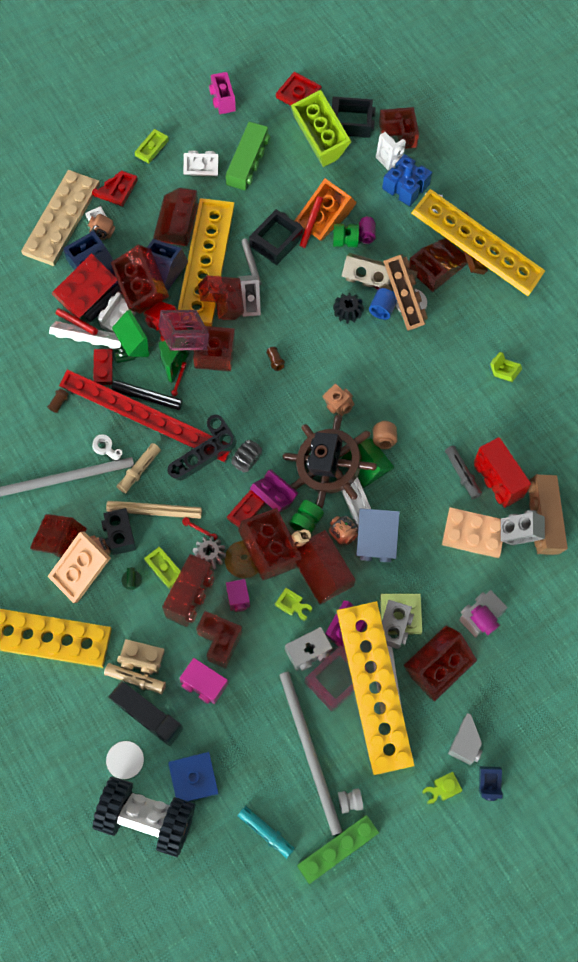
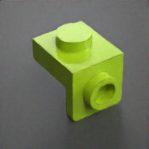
[490,352,522,382]

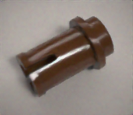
[266,346,285,371]
[47,388,69,413]

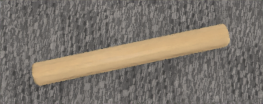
[106,501,202,519]

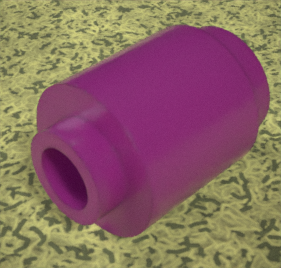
[359,216,376,244]
[470,605,500,635]

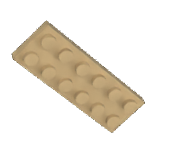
[21,170,100,266]

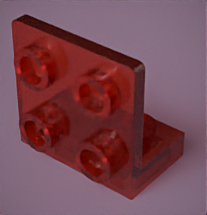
[30,514,87,558]

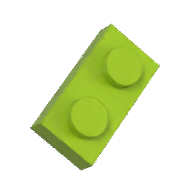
[135,129,169,164]
[144,546,185,589]

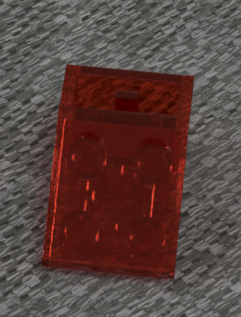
[408,238,468,292]

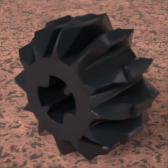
[333,292,364,324]

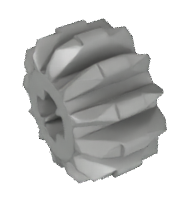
[193,536,226,570]

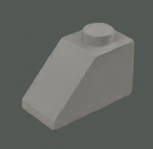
[238,275,261,317]
[448,713,482,765]

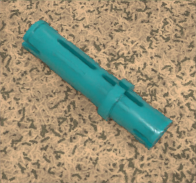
[237,806,295,859]

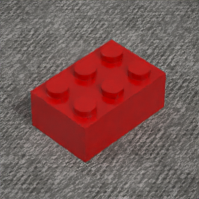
[52,253,118,319]
[474,437,531,508]

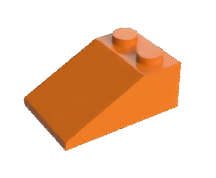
[294,178,357,241]

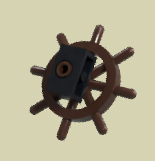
[282,415,377,509]

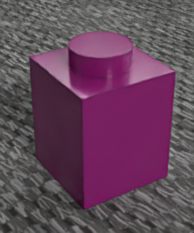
[226,579,250,612]

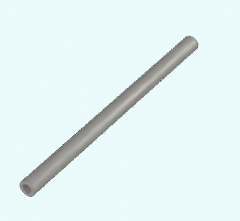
[0,457,134,497]
[279,672,342,836]

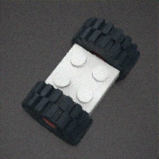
[92,776,195,857]

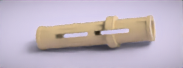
[117,443,161,494]
[104,663,166,695]

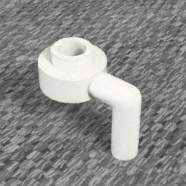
[92,434,122,461]

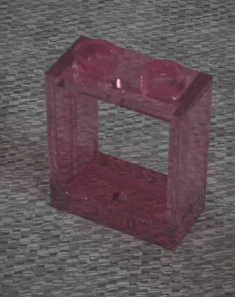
[158,310,209,351]
[304,646,368,712]

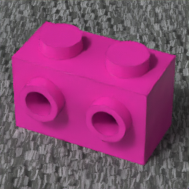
[209,72,236,115]
[180,658,228,705]

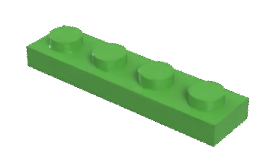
[297,815,379,884]

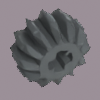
[232,440,262,473]

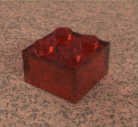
[193,325,235,372]

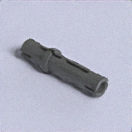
[445,445,482,500]

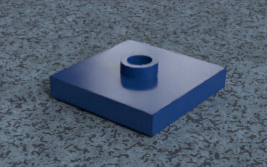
[168,752,219,802]

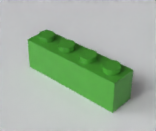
[226,122,270,191]

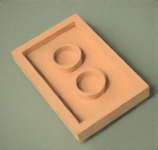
[442,507,503,558]
[48,532,111,603]

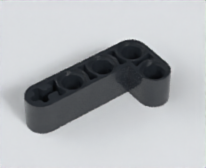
[168,414,237,481]
[108,681,183,746]

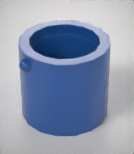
[369,288,397,320]

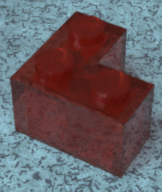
[379,107,419,149]
[198,275,244,320]
[196,611,243,669]

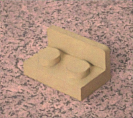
[117,639,165,675]

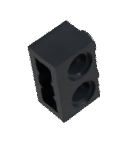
[101,508,136,555]

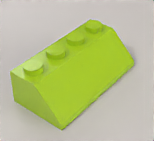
[291,90,351,167]

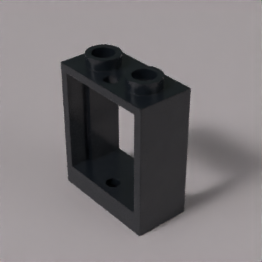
[332,97,376,138]
[249,209,303,265]

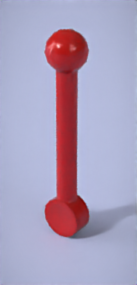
[171,362,187,397]
[182,517,218,541]

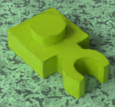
[275,588,313,621]
[422,772,462,804]

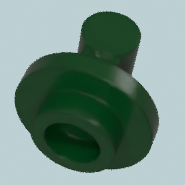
[115,346,135,363]
[121,567,142,590]

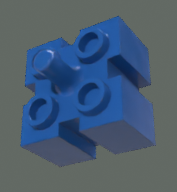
[382,154,432,207]

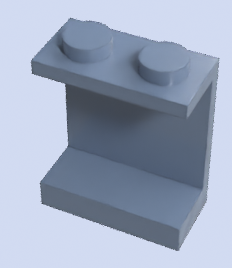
[356,508,399,562]

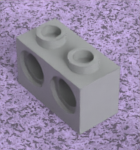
[501,510,545,545]
[382,600,414,649]

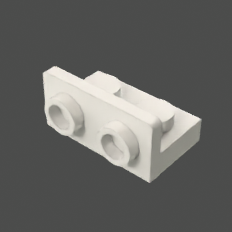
[376,132,406,171]
[183,151,219,176]
[98,292,138,333]

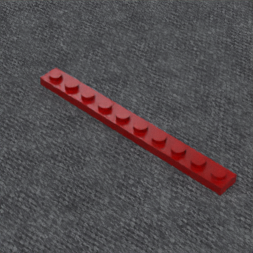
[59,369,232,463]

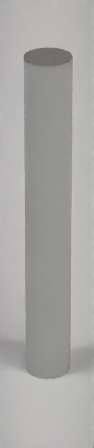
[241,238,262,286]

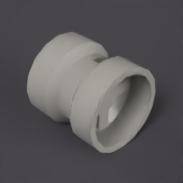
[338,788,363,814]

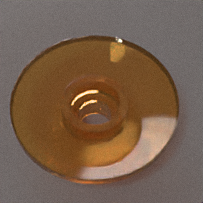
[225,541,264,578]

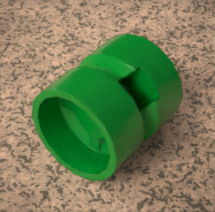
[333,223,359,248]
[289,500,324,535]

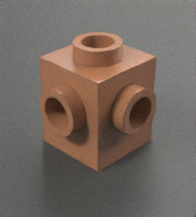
[322,383,355,417]

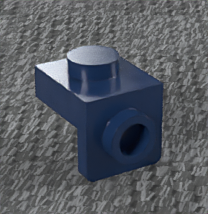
[479,766,503,801]

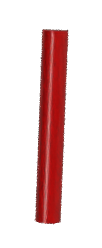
[299,196,324,248]
[56,308,98,335]

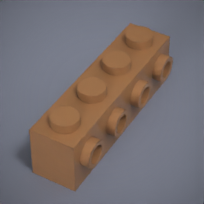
[384,254,428,331]
[528,474,568,555]

